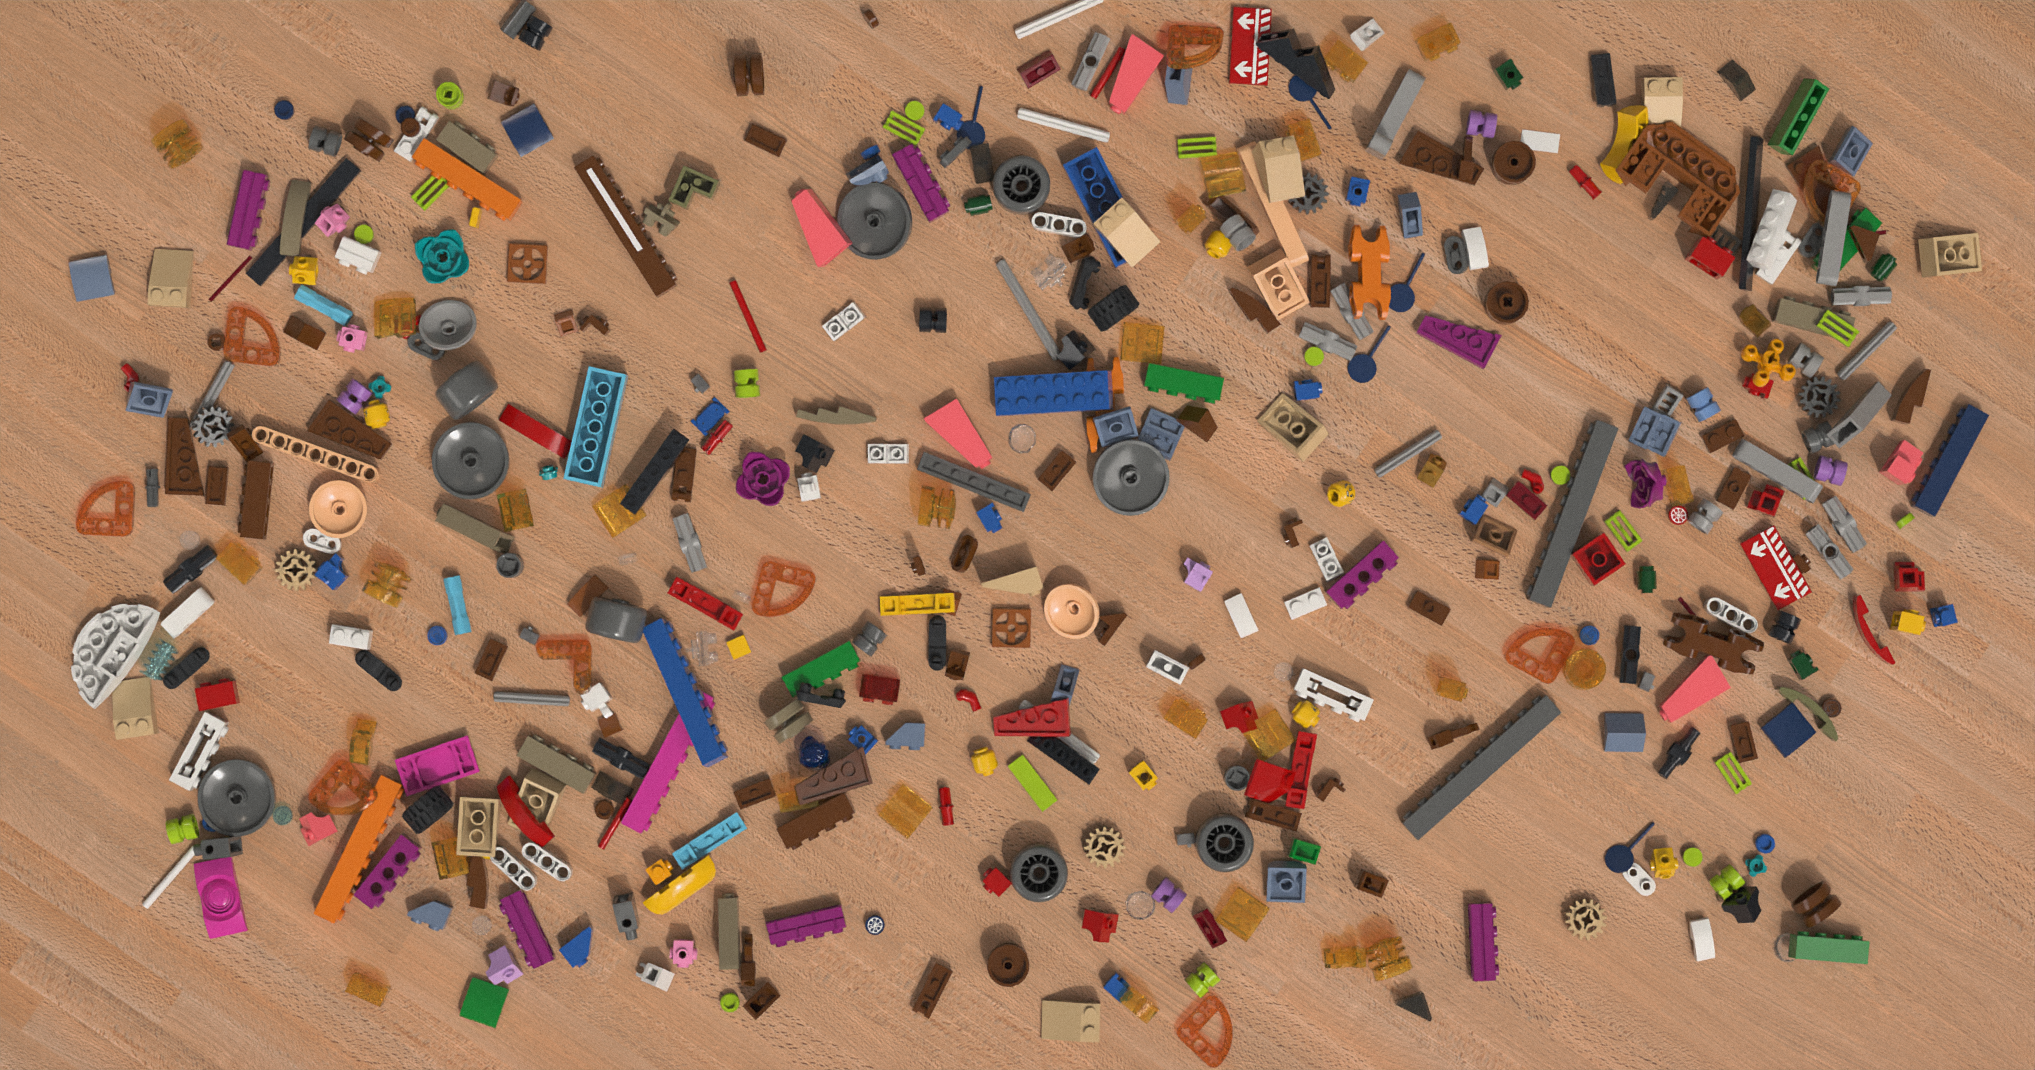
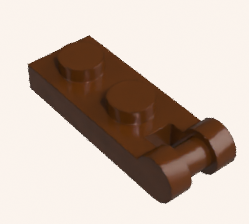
[1310,254,1331,308]
[672,448,697,503]
[1245,798,1302,832]
[912,962,953,1019]

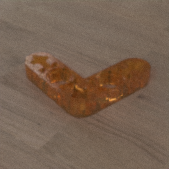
[536,639,593,695]

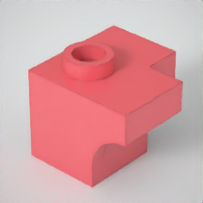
[299,812,338,846]

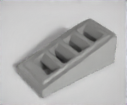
[1651,383,1684,416]

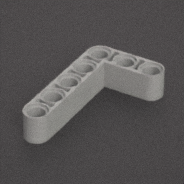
[1365,69,1426,160]

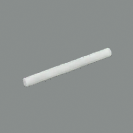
[142,846,194,909]

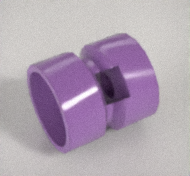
[1466,110,1497,138]
[336,378,373,414]
[1814,455,1848,486]
[1151,877,1187,913]

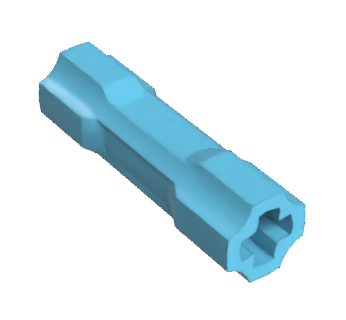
[294,285,353,326]
[443,576,472,635]

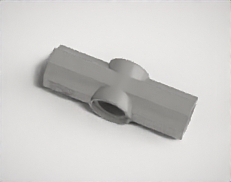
[1071,32,1110,91]
[1330,283,1374,341]
[1831,286,1892,306]
[1298,322,1357,361]
[1821,496,1867,553]
[673,513,707,573]
[1805,524,1854,580]

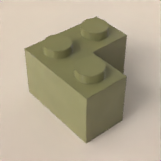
[668,166,720,210]

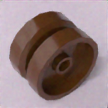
[733,53,765,97]
[344,117,394,162]
[1491,141,1536,185]
[1484,281,1529,325]
[1791,881,1842,928]
[987,943,1029,987]

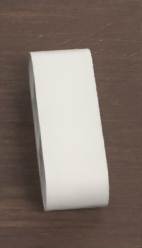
[1032,212,1086,238]
[161,587,215,639]
[1704,597,1758,633]
[522,841,573,881]
[490,846,537,891]

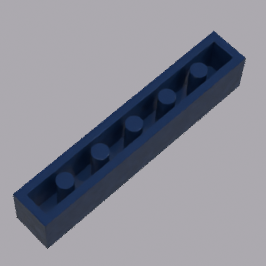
[1911,404,1989,517]

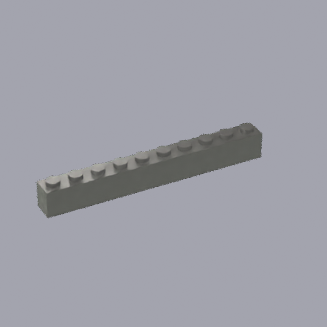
[1526,420,1619,608]
[1401,695,1562,840]

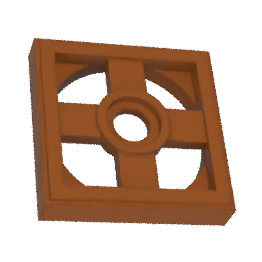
[507,244,548,284]
[992,609,1031,648]

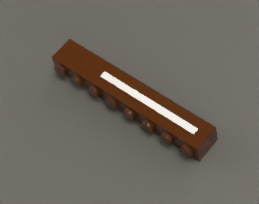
[574,155,678,298]

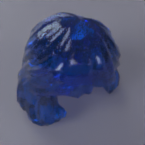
[798,736,830,771]

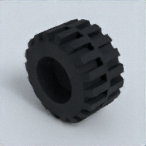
[1088,285,1140,332]
[402,786,454,834]

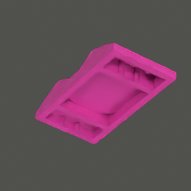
[395,735,480,796]
[194,857,248,939]

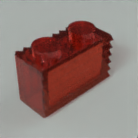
[859,674,901,705]

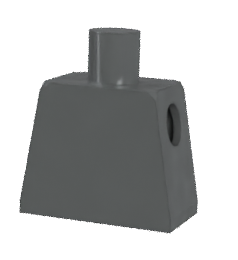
[193,836,243,860]
[612,892,640,940]

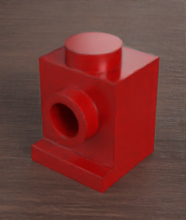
[1742,373,1774,400]

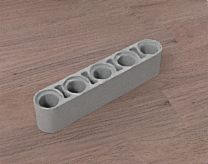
[1816,190,1851,286]
[1732,439,1823,504]

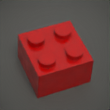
[1685,236,1736,280]
[1571,532,1626,586]

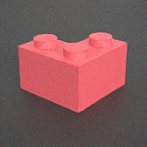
[1879,440,1923,485]

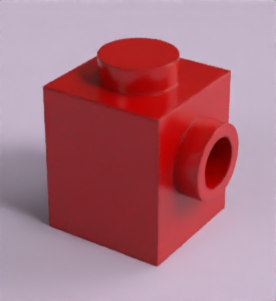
[982,867,1012,897]

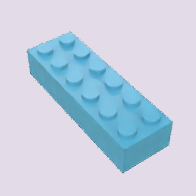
[563,366,628,488]

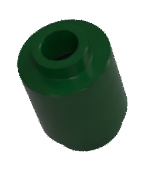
[964,194,993,216]
[1869,253,1897,282]
[1637,566,1657,593]

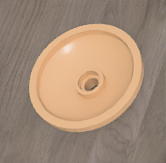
[309,480,367,538]
[1044,584,1100,639]

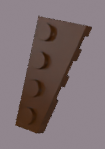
[1398,130,1484,186]
[1786,145,1835,223]
[307,400,392,460]
[165,418,205,496]
[794,746,873,805]

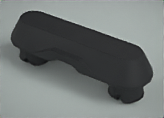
[1069,257,1101,310]
[928,615,946,671]
[163,647,210,689]
[355,650,402,691]
[796,682,846,708]

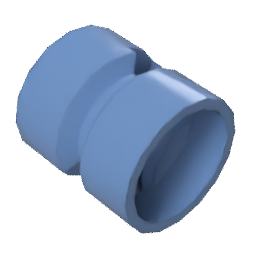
[1686,387,1721,422]

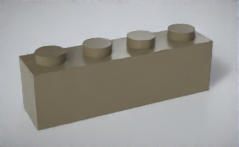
[1772,296,1856,341]
[516,734,596,794]

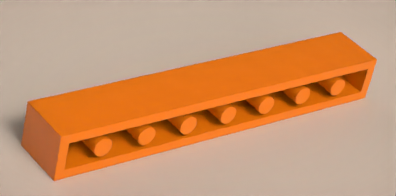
[313,774,405,924]

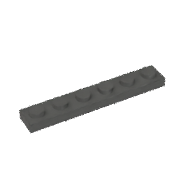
[917,452,1031,512]

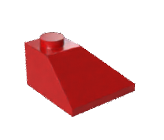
[1244,759,1296,803]

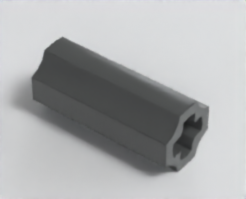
[500,0,536,40]

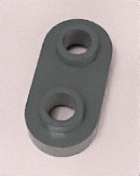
[940,136,972,168]
[1798,222,1825,258]
[1444,236,1468,274]
[408,333,445,360]

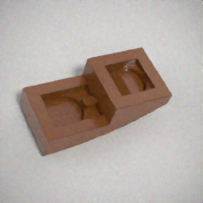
[567,575,609,617]

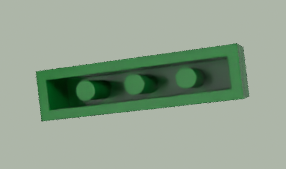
[1767,78,1829,155]
[1811,208,1882,271]
[1144,363,1224,404]
[782,641,861,697]
[1788,931,1870,964]

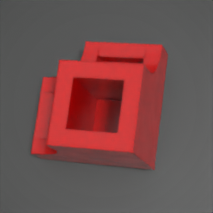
[1747,484,1785,518]
[1894,562,1925,592]
[1220,701,1259,733]
[1082,909,1119,943]

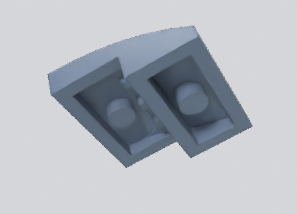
[69,254,115,302]
[1628,406,1682,457]
[1138,408,1185,461]

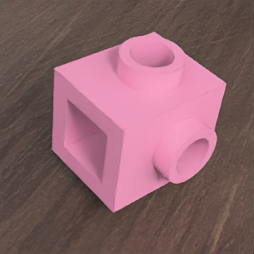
[315,204,350,237]
[337,324,368,353]
[670,939,698,968]

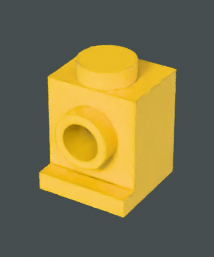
[1129,760,1158,791]

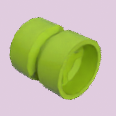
[436,82,464,110]
[734,369,760,398]
[165,814,200,844]
[1708,864,1745,900]
[1184,962,1221,998]

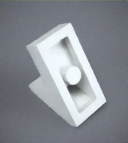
[1350,19,1385,51]

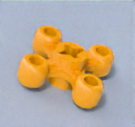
[1741,339,1796,387]

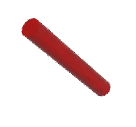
[1090,46,1126,99]
[598,797,633,850]

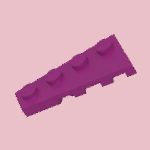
[1416,316,1502,369]

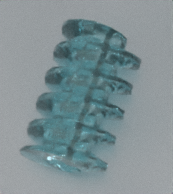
[139,638,179,681]

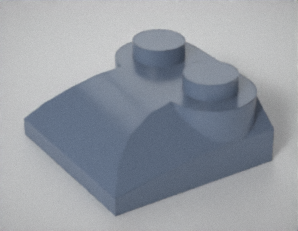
[846,155,889,185]
[1266,861,1307,903]

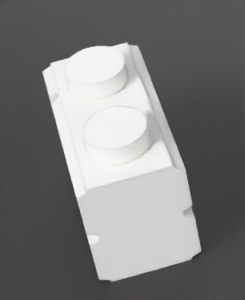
[335,236,381,275]
[329,624,373,650]
[1146,650,1189,685]

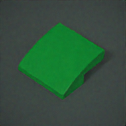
[459,977,509,1029]

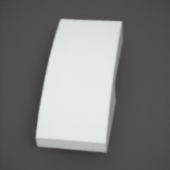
[1461,227,1489,270]
[822,302,866,341]
[868,444,909,464]
[1310,537,1344,582]
[1224,593,1259,638]
[1689,917,1715,961]

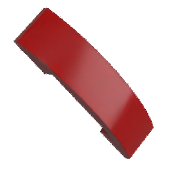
[499,404,572,459]
[667,576,743,631]
[1853,595,1896,665]
[1285,731,1317,809]
[497,775,555,847]

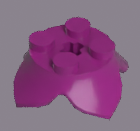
[736,452,790,506]
[1624,459,1667,509]

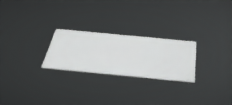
[1521,130,1560,153]

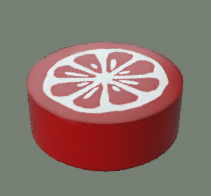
[1668,506,1688,525]

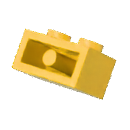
[1889,609,1926,635]

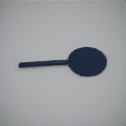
[1289,75,1332,130]
[957,86,985,150]
[1389,253,1425,312]
[1348,325,1391,383]
[1605,822,1655,873]

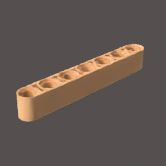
[1237,141,1309,268]
[252,426,380,483]

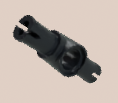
[1658,727,1701,779]

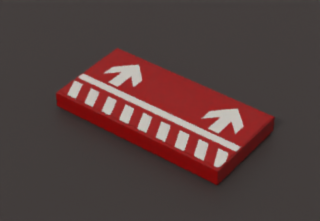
[1229,7,1272,86]
[1740,525,1812,610]

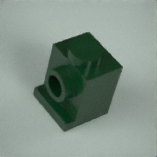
[1493,59,1523,90]
[1787,649,1819,680]

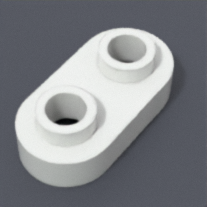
[303,529,342,554]
[1622,863,1656,896]

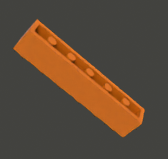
[412,138,523,221]

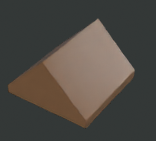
[1470,514,1518,557]

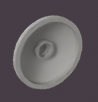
[419,300,477,350]

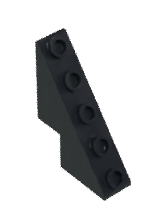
[1256,29,1335,99]
[620,429,689,515]
[1027,736,1100,785]

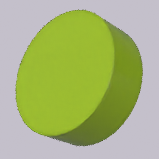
[905,101,925,121]
[354,225,374,244]
[1304,347,1324,366]
[1550,466,1570,485]
[1896,512,1915,529]
[1682,847,1703,867]
[720,993,740,1012]

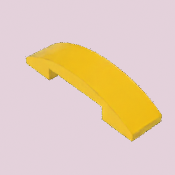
[880,593,955,616]

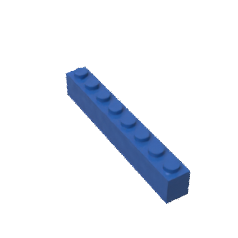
[643,618,728,767]

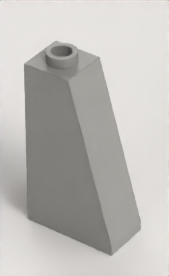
[1826,381,1892,448]

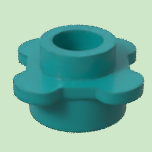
[368,376,392,399]
[539,465,558,480]
[1745,855,1767,877]

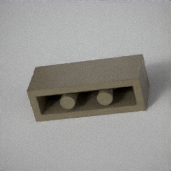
[436,121,498,175]

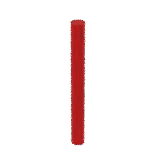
[729,280,767,353]

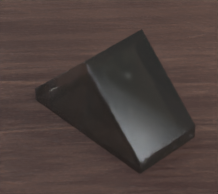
[1717,60,1756,102]
[970,143,994,184]
[591,771,634,804]
[1394,991,1432,1022]

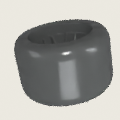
[993,155,1050,215]
[435,361,498,420]
[585,597,647,643]
[1195,813,1254,872]
[1010,843,1068,902]

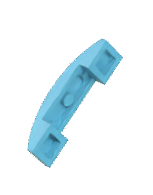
[672,812,747,870]

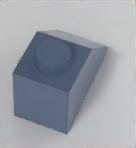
[1398,192,1423,239]
[1050,664,1079,705]

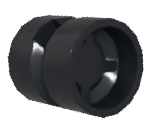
[518,15,553,51]
[919,308,947,333]
[1768,610,1802,644]

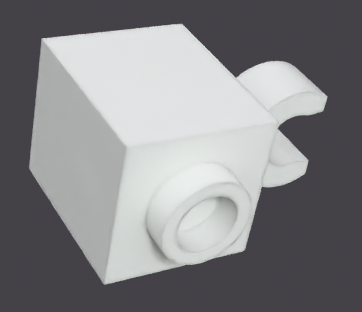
[797,472,821,502]
[580,682,613,718]
[636,962,674,991]

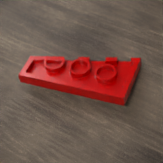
[993,697,1071,737]

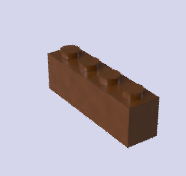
[238,461,274,540]
[776,792,855,850]

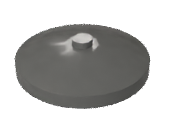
[837,182,912,260]
[432,422,510,499]
[1092,439,1170,516]
[198,759,276,837]

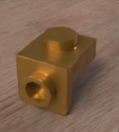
[1739,304,1771,338]
[1417,453,1447,488]

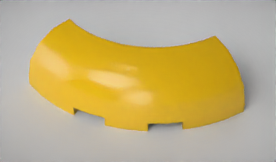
[1600,105,1648,184]
[642,855,716,915]

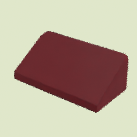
[1017,50,1061,89]

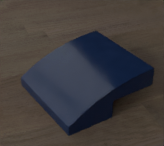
[501,103,554,157]
[1761,703,1816,758]

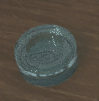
[273,806,293,825]

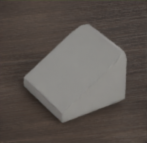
[1481,478,1509,507]

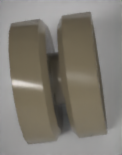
[764,698,814,744]

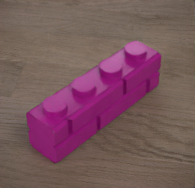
[892,144,951,223]
[226,170,270,251]
[499,889,556,969]
[1468,902,1499,982]
[766,904,847,947]

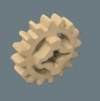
[275,549,318,591]
[1084,826,1126,869]
[1564,898,1607,940]

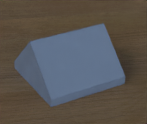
[1828,126,1873,176]
[126,382,173,418]
[1093,406,1139,447]
[1604,713,1646,752]

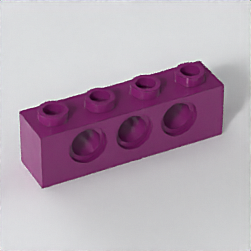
[1325,541,1399,609]
[354,833,422,909]

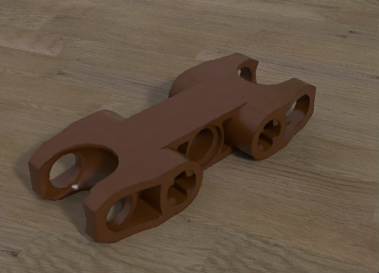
[1663,613,1764,674]

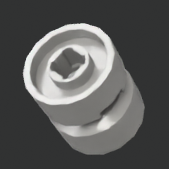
[1220,214,1256,251]
[1787,343,1824,378]
[1687,498,1723,535]

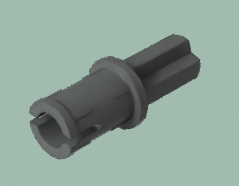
[145,469,160,507]

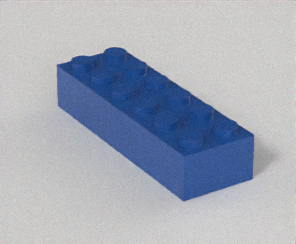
[1063,147,1127,269]
[994,370,1113,416]

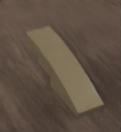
[796,406,877,425]

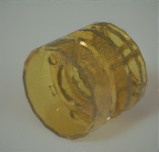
[151,119,203,169]
[918,486,956,529]
[362,561,412,608]
[1563,649,1606,690]
[1364,936,1413,981]

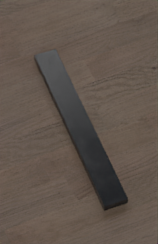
[1739,136,1764,291]
[246,158,361,286]

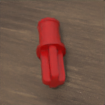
[1569,165,1602,200]
[700,420,733,455]
[939,787,954,826]

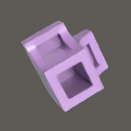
[1183,557,1213,592]
[486,945,524,985]

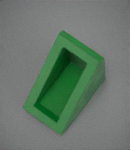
[1287,837,1321,865]

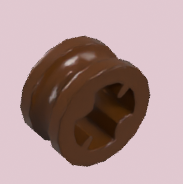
[207,333,226,351]

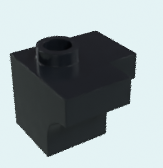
[1057,330,1095,370]
[795,434,835,473]
[1721,886,1762,923]

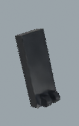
[1590,53,1617,108]

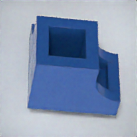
[314,553,349,590]

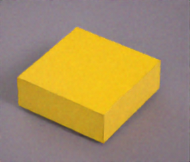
[469,207,483,229]
[726,635,752,660]

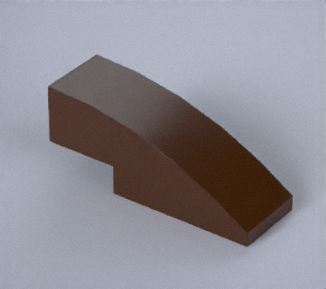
[1202,189,1260,235]
[1229,287,1281,334]
[1891,369,1931,425]
[466,856,489,909]

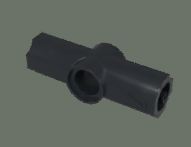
[163,545,219,594]
[1619,625,1641,684]
[592,738,650,779]

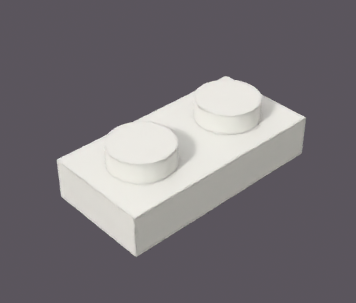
[1284,587,1327,620]

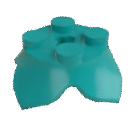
[415,229,469,284]

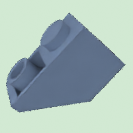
[1165,63,1193,105]
[885,722,925,750]
[407,900,454,931]

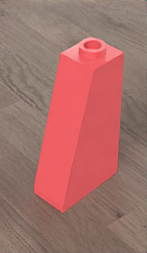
[1109,34,1164,115]
[791,188,852,267]
[924,399,992,469]
[1659,655,1731,723]

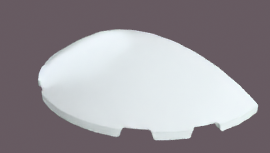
[71,604,160,709]

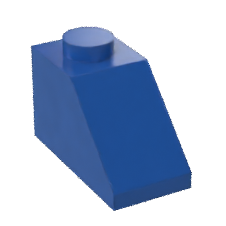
[559,925,593,968]

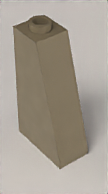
[435,503,515,554]
[718,893,741,970]

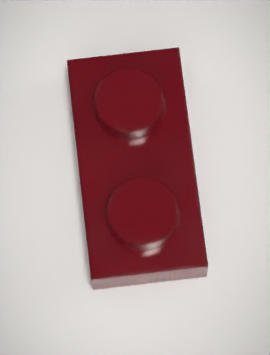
[1505,481,1547,520]
[1192,908,1227,949]

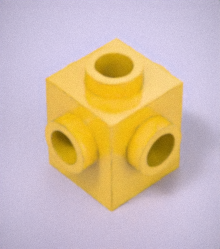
[289,256,319,285]
[1649,847,1678,879]

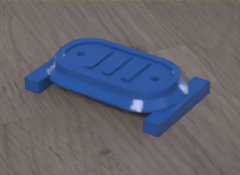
[691,397,730,436]

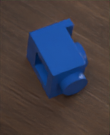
[933,103,964,131]
[1345,177,1370,207]
[1293,379,1323,401]
[1458,494,1489,525]
[976,503,1003,533]
[1929,604,1958,627]
[848,725,879,755]
[1103,972,1133,1003]

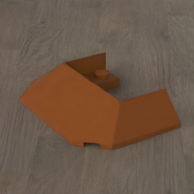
[1616,122,1740,237]

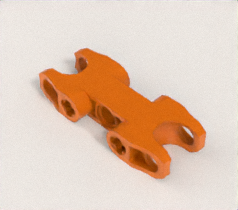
[1348,225,1391,320]
[1086,357,1124,453]

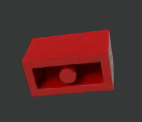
[195,678,240,711]

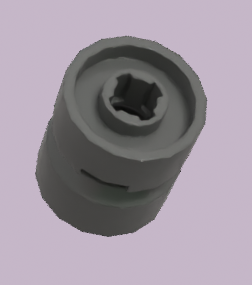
[308,125,342,157]
[1801,421,1835,454]
[496,553,524,578]
[852,621,887,657]
[1224,765,1250,791]

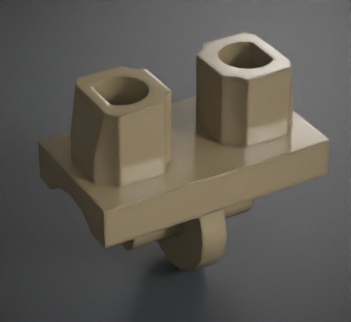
[643,202,680,237]

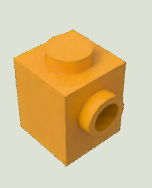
[645,858,674,885]

